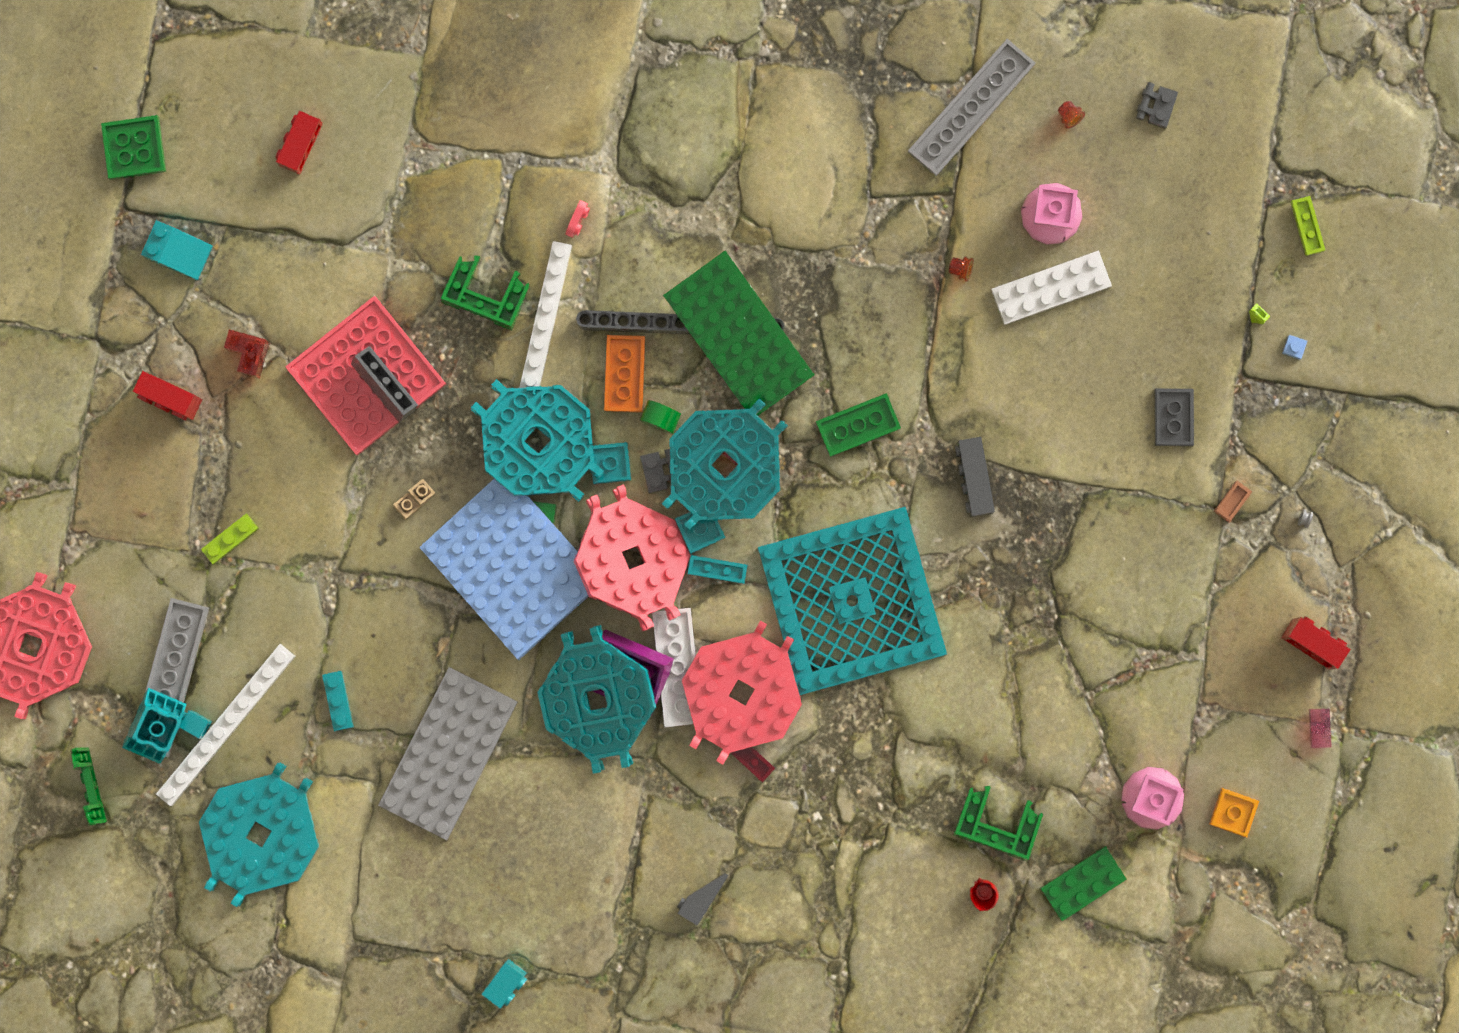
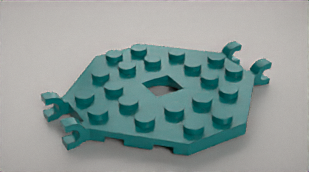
[471,379,604,502]
[662,399,788,530]
[537,625,656,774]
[199,762,319,907]

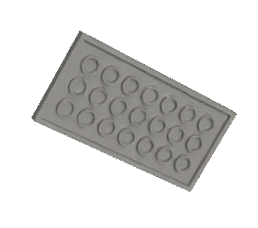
[378,667,518,840]

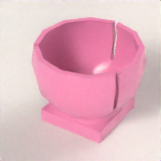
[1021,183,1082,245]
[1121,767,1184,830]

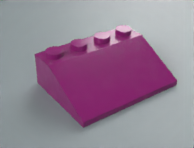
[593,629,674,704]

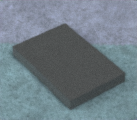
[1154,388,1194,446]

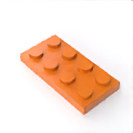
[604,335,645,413]

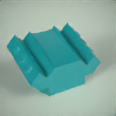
[122,688,186,764]

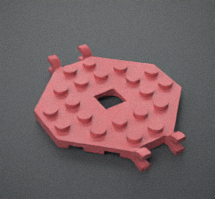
[574,484,691,632]
[0,572,92,719]
[682,620,802,765]

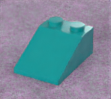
[141,220,213,280]

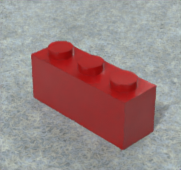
[275,111,323,175]

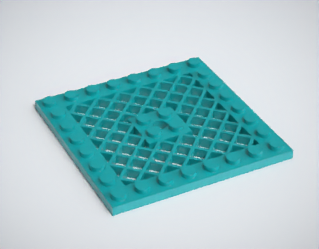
[758,506,947,695]

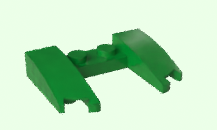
[441,255,530,331]
[70,747,107,826]
[953,786,1043,861]

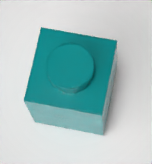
[179,710,212,739]

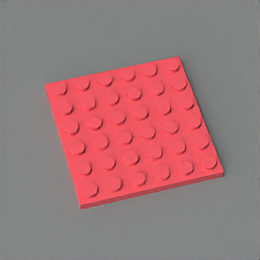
[285,295,446,456]

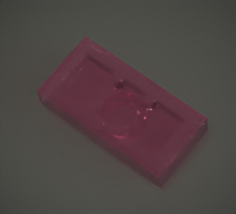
[1309,709,1332,748]

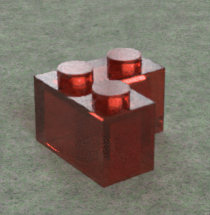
[224,329,270,379]

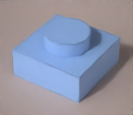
[1282,335,1307,360]

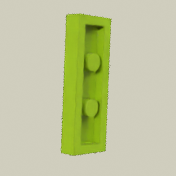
[1290,196,1325,256]
[201,514,259,565]

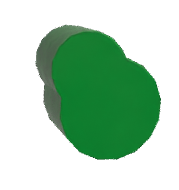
[639,400,681,434]

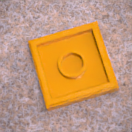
[1209,788,1259,838]

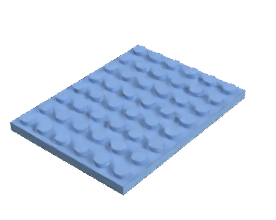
[419,479,588,660]

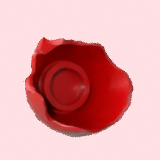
[970,878,999,911]

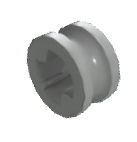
[1298,509,1313,528]

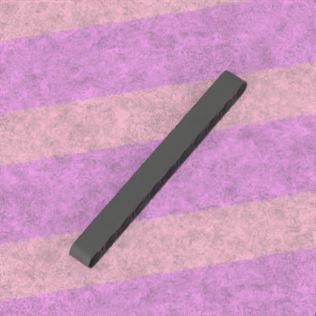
[576,310,784,335]

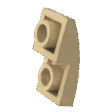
[393,479,435,520]

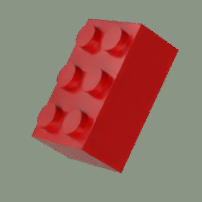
[132,371,202,421]
[1281,616,1351,670]

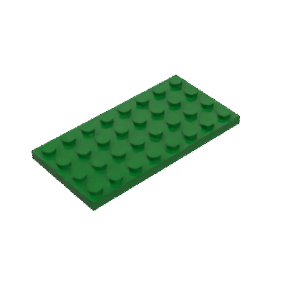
[663,250,815,416]

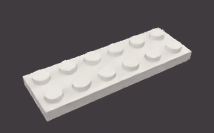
[991,251,1112,325]
[652,608,696,727]

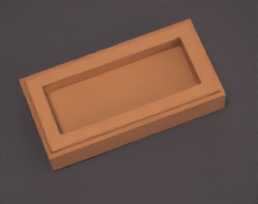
[1213,480,1252,523]

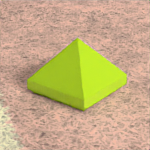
[1249,304,1270,325]

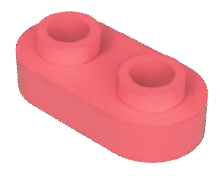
[566,200,590,238]

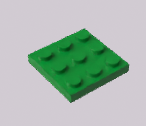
[101,115,166,180]

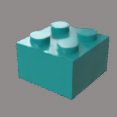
[481,959,527,1009]

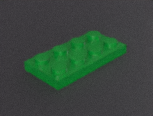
[816,393,901,457]
[1040,846,1127,921]

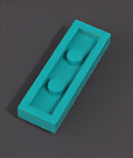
[688,555,748,584]
[322,671,354,731]

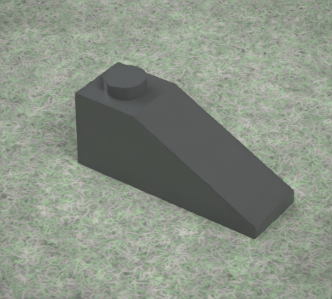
[677,873,728,926]

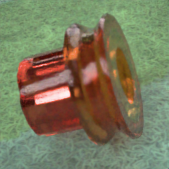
[1058,101,1086,129]
[949,256,974,282]

